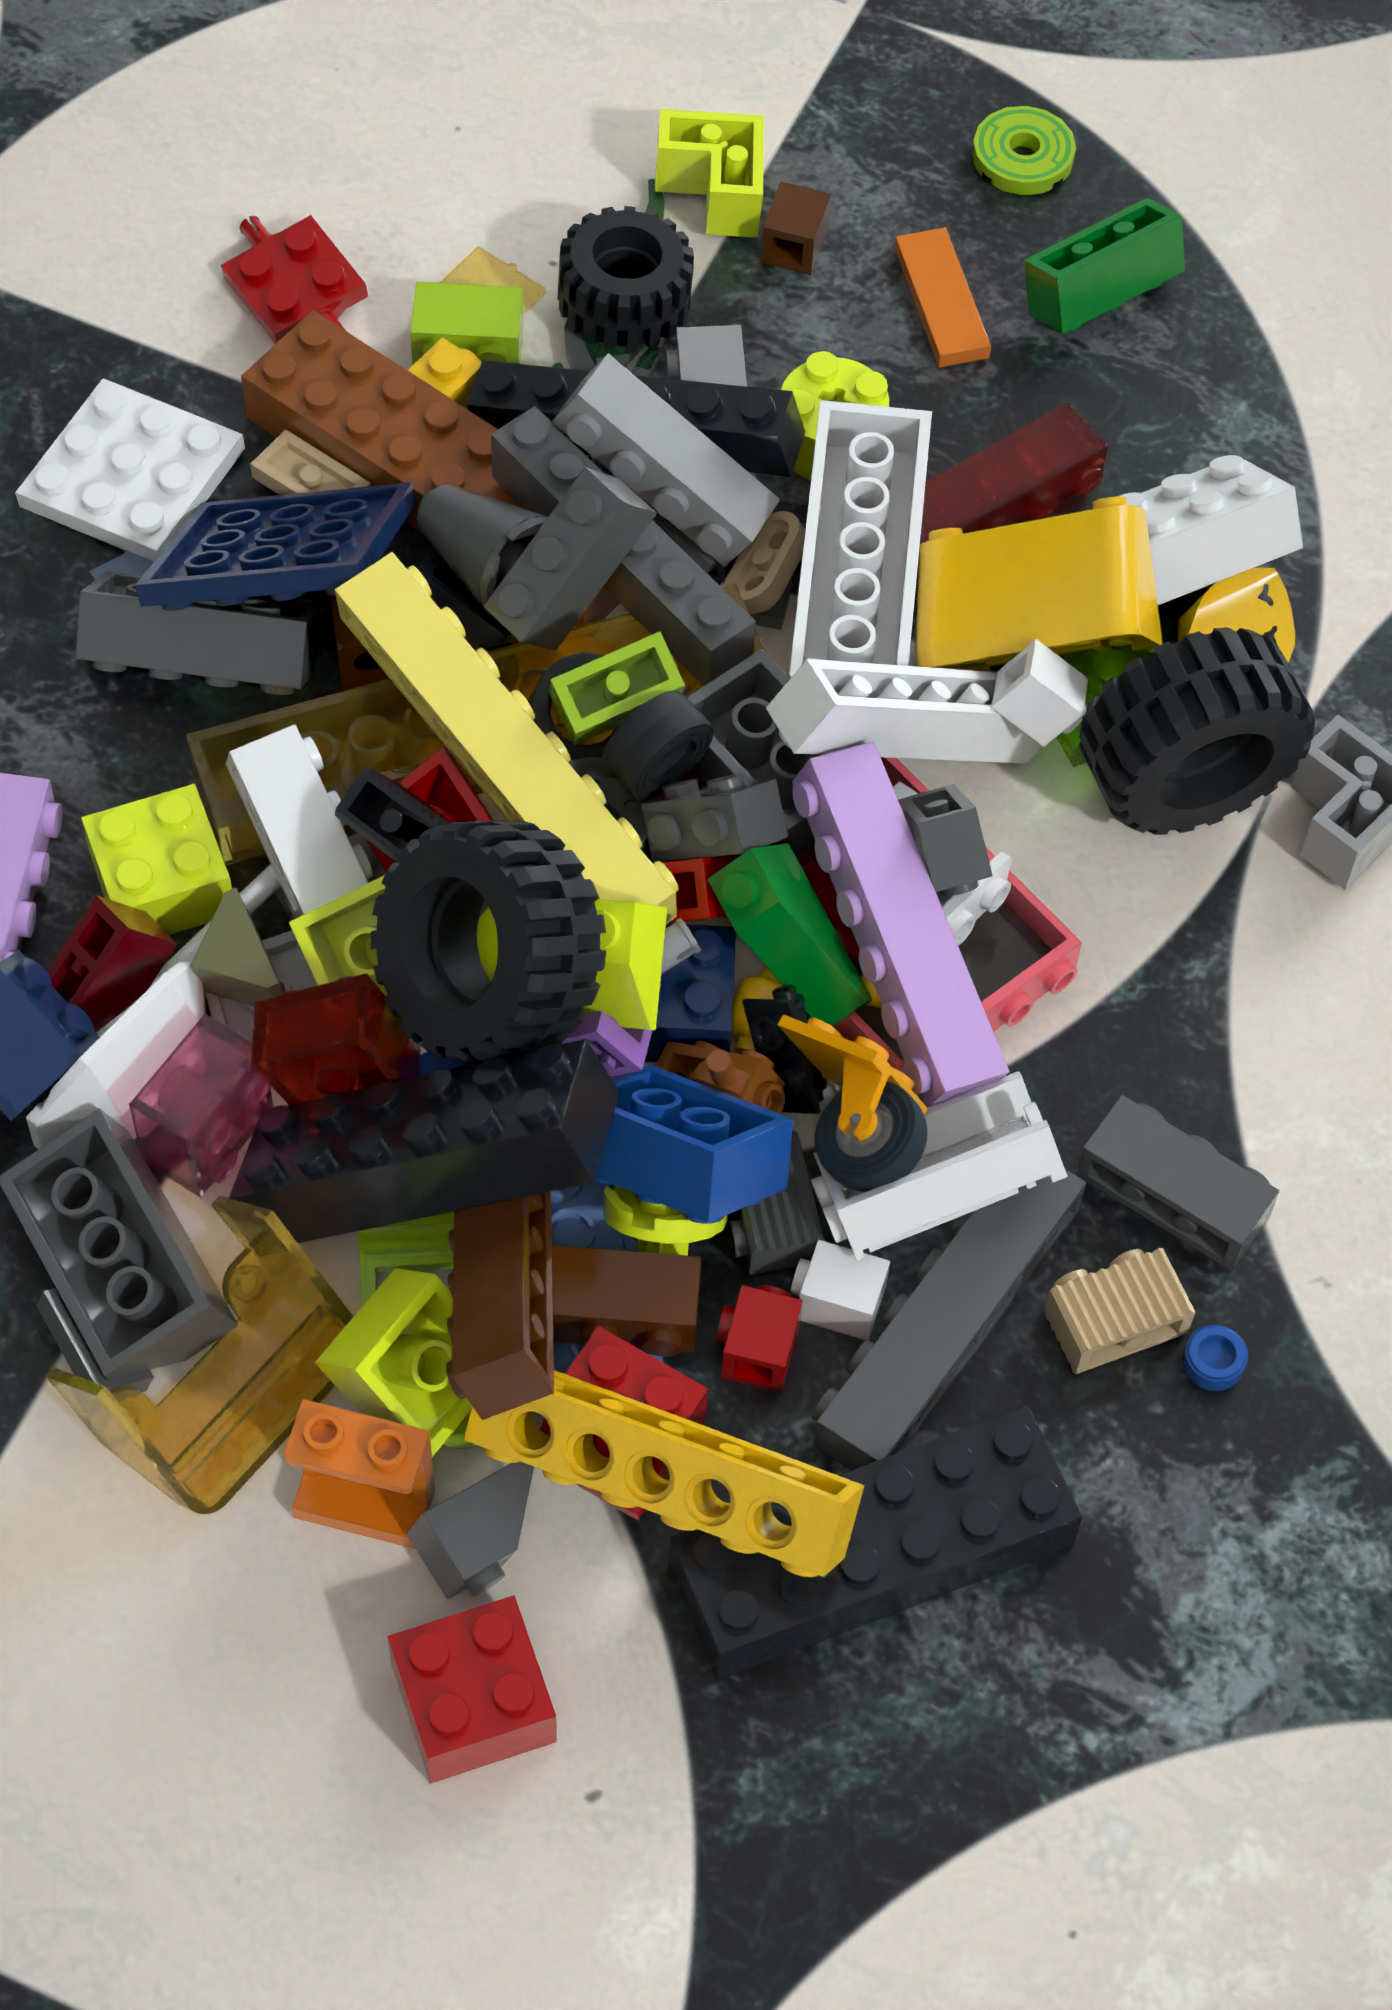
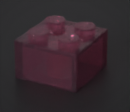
[129,1014,274,1198]

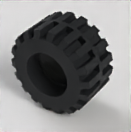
[557,206,694,351]

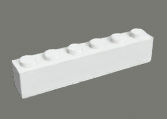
[766,659,1042,764]

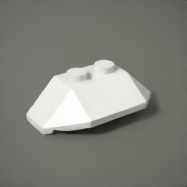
[26,951,211,1149]

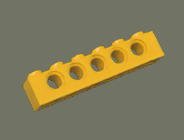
[464,1370,865,1577]

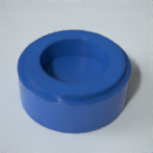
[1182,1325,1248,1391]

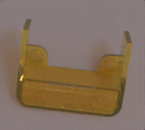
[45,1196,354,1514]

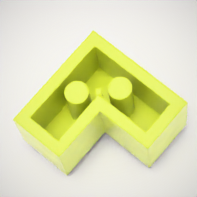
[655,109,764,238]

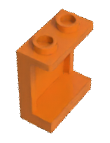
[284,1399,435,1549]

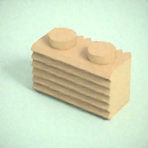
[1044,1248,1195,1374]

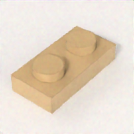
[250,429,371,495]

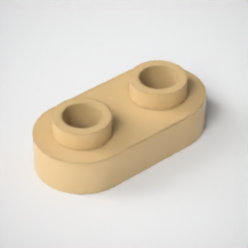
[725,511,806,614]

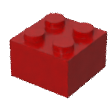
[387,1595,557,1784]

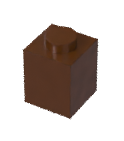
[761,182,831,275]

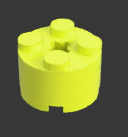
[781,351,889,481]

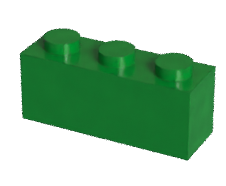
[1024,197,1185,334]

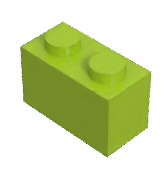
[410,281,524,365]
[549,631,685,745]

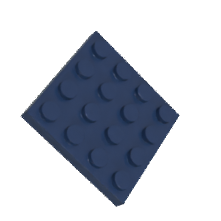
[135,482,417,611]

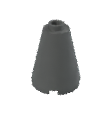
[417,484,548,617]

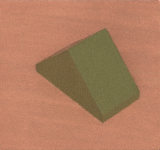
[191,888,293,1015]

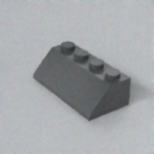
[76,571,327,695]
[0,1108,238,1380]

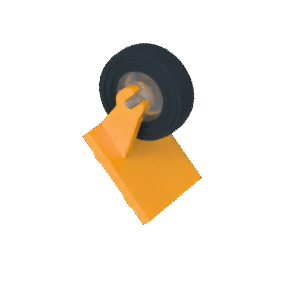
[777,1014,928,1192]

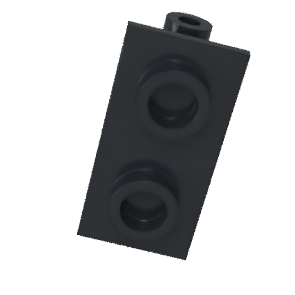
[742,985,827,1114]

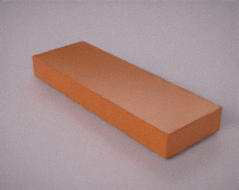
[894,227,991,368]

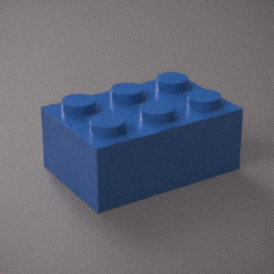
[595,1064,793,1224]

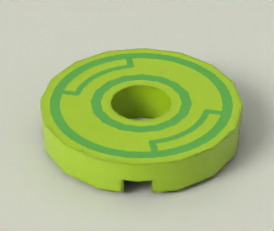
[972,106,1076,195]

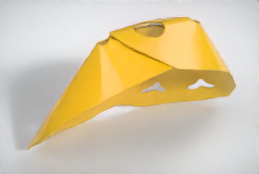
[1178,567,1295,663]

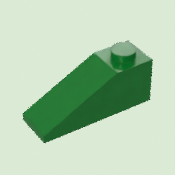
[708,843,873,1027]

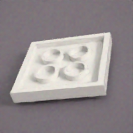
[15,378,245,562]

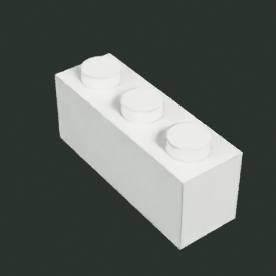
[225,724,373,918]

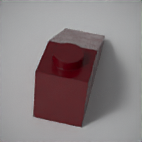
[47,895,177,1033]

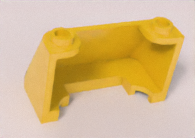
[915,496,1162,672]

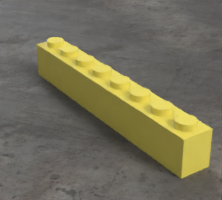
[334,552,679,924]

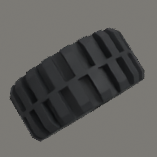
[1079,627,1315,835]
[371,820,606,1064]

